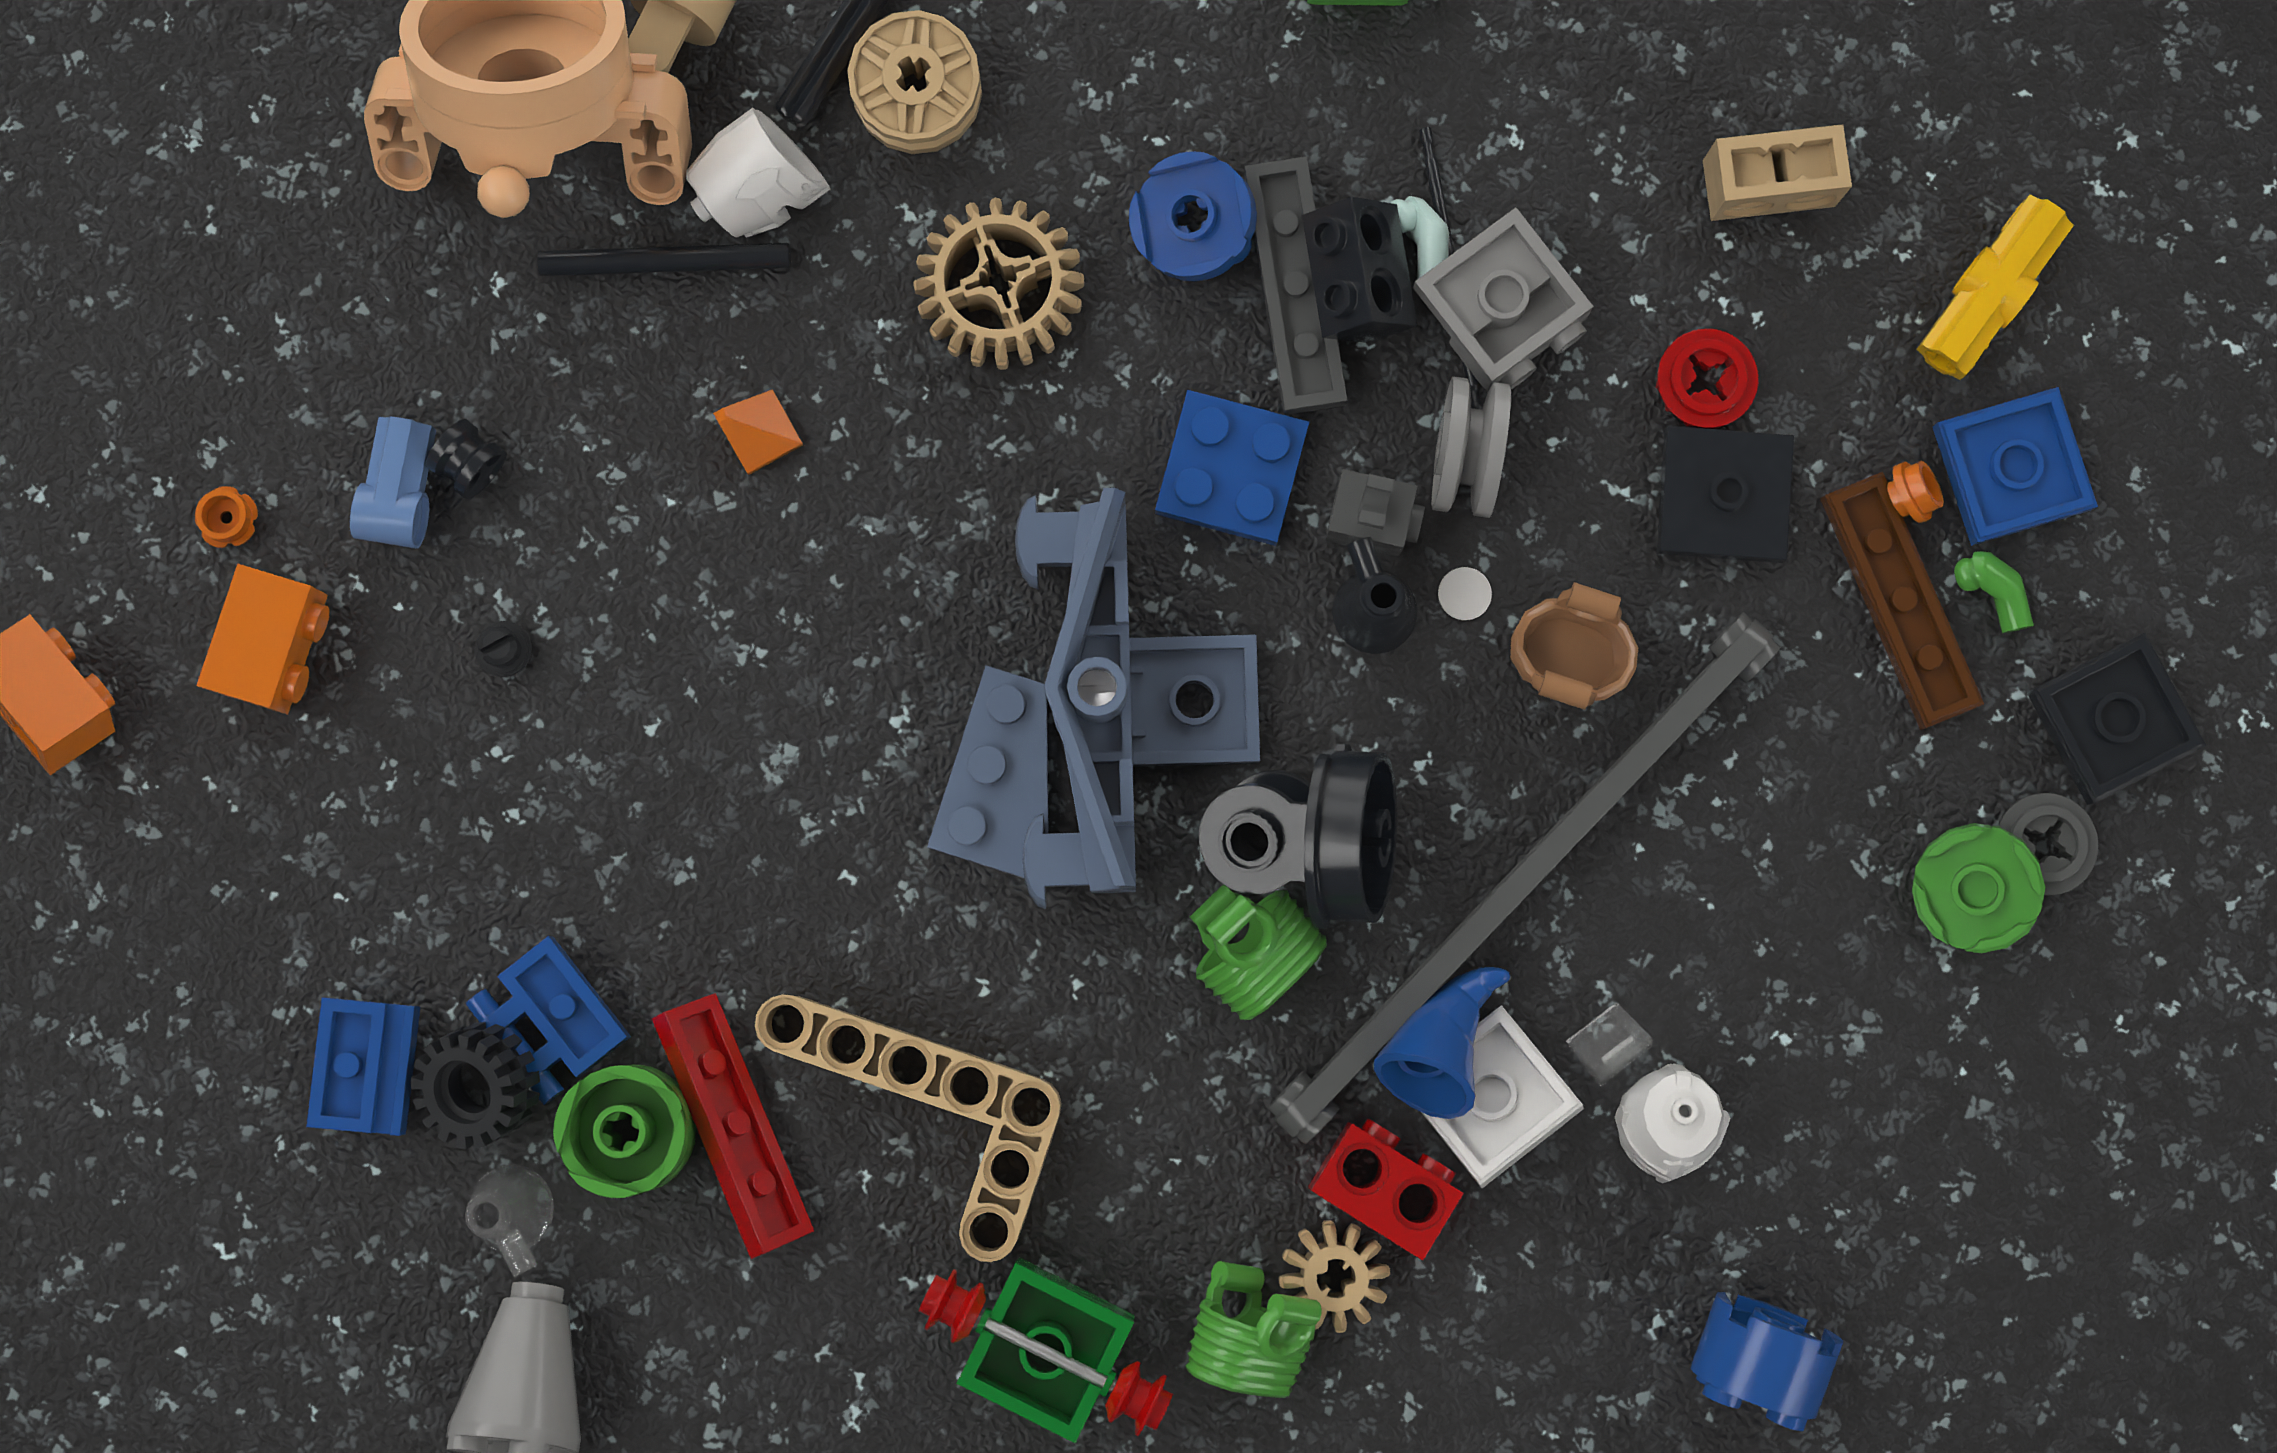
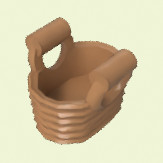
[1510,582,1638,710]

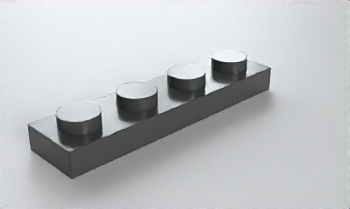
[1244,156,1348,415]

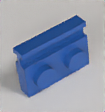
[306,998,421,1136]

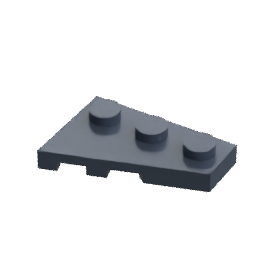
[927,666,1049,878]

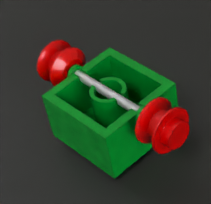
[918,1257,1173,1443]

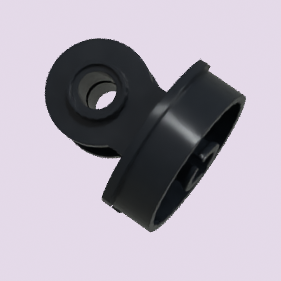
[1199,744,1397,929]

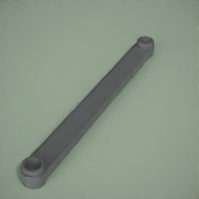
[1267,612,1781,1145]

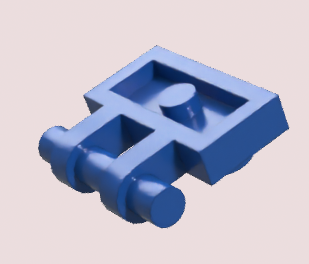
[466,936,631,1105]

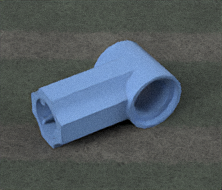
[350,416,436,549]

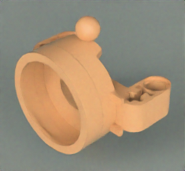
[364,0,692,218]

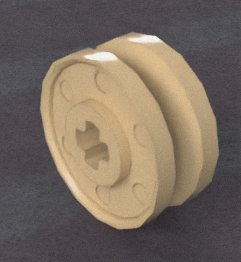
[848,10,982,154]

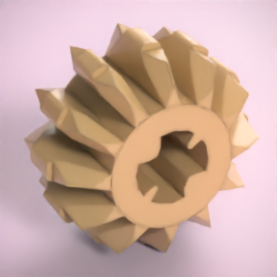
[1279,1220,1390,1333]

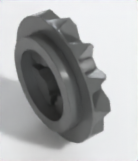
[1998,793,2098,896]

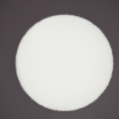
[1438,567,1492,620]

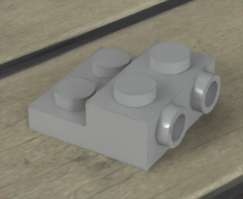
[1413,207,1594,392]

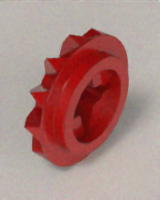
[1656,329,1758,429]

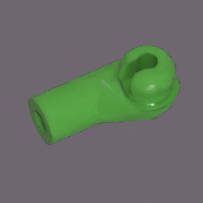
[1954,551,2034,634]

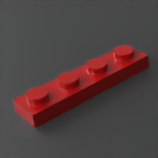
[652,993,814,1259]

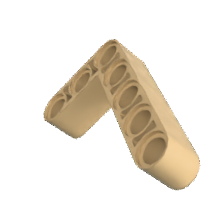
[755,994,1062,1262]

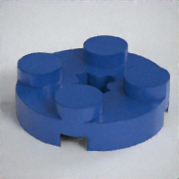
[1129,151,1257,281]

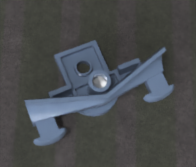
[1015,488,1260,909]

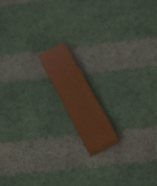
[1820,472,1984,730]

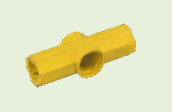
[1917,195,2074,380]

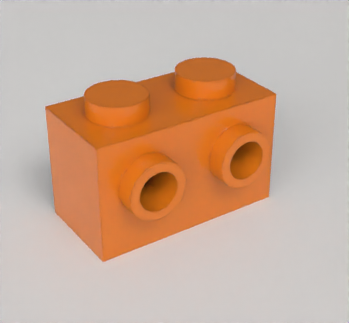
[196,564,329,715]
[0,614,115,775]

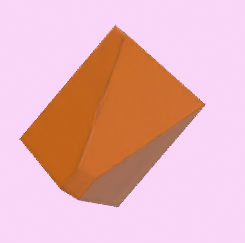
[713,389,803,475]

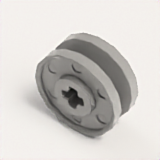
[1431,376,1511,518]

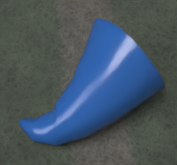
[1374,967,1510,1119]

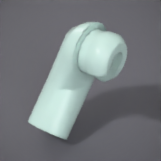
[1390,196,1449,279]

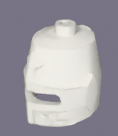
[686,108,831,238]
[1615,1064,1730,1183]

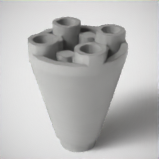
[446,1282,581,1453]

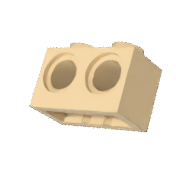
[1703,124,1852,221]

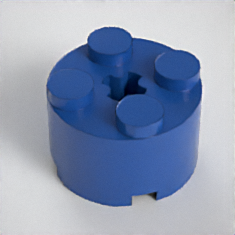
[1690,1292,1843,1431]

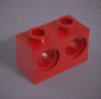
[1308,1119,1464,1260]

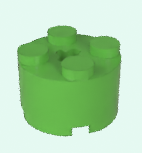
[553,1064,697,1198]

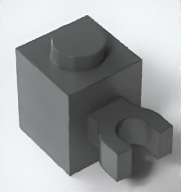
[1325,469,1425,557]

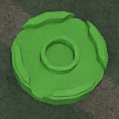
[1912,823,2045,953]

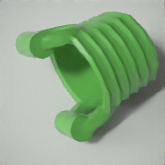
[1190,884,1327,1020]
[1185,1261,1322,1398]

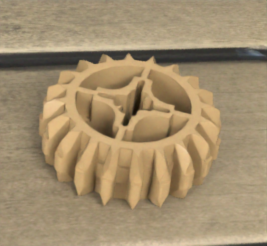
[914,197,1084,370]

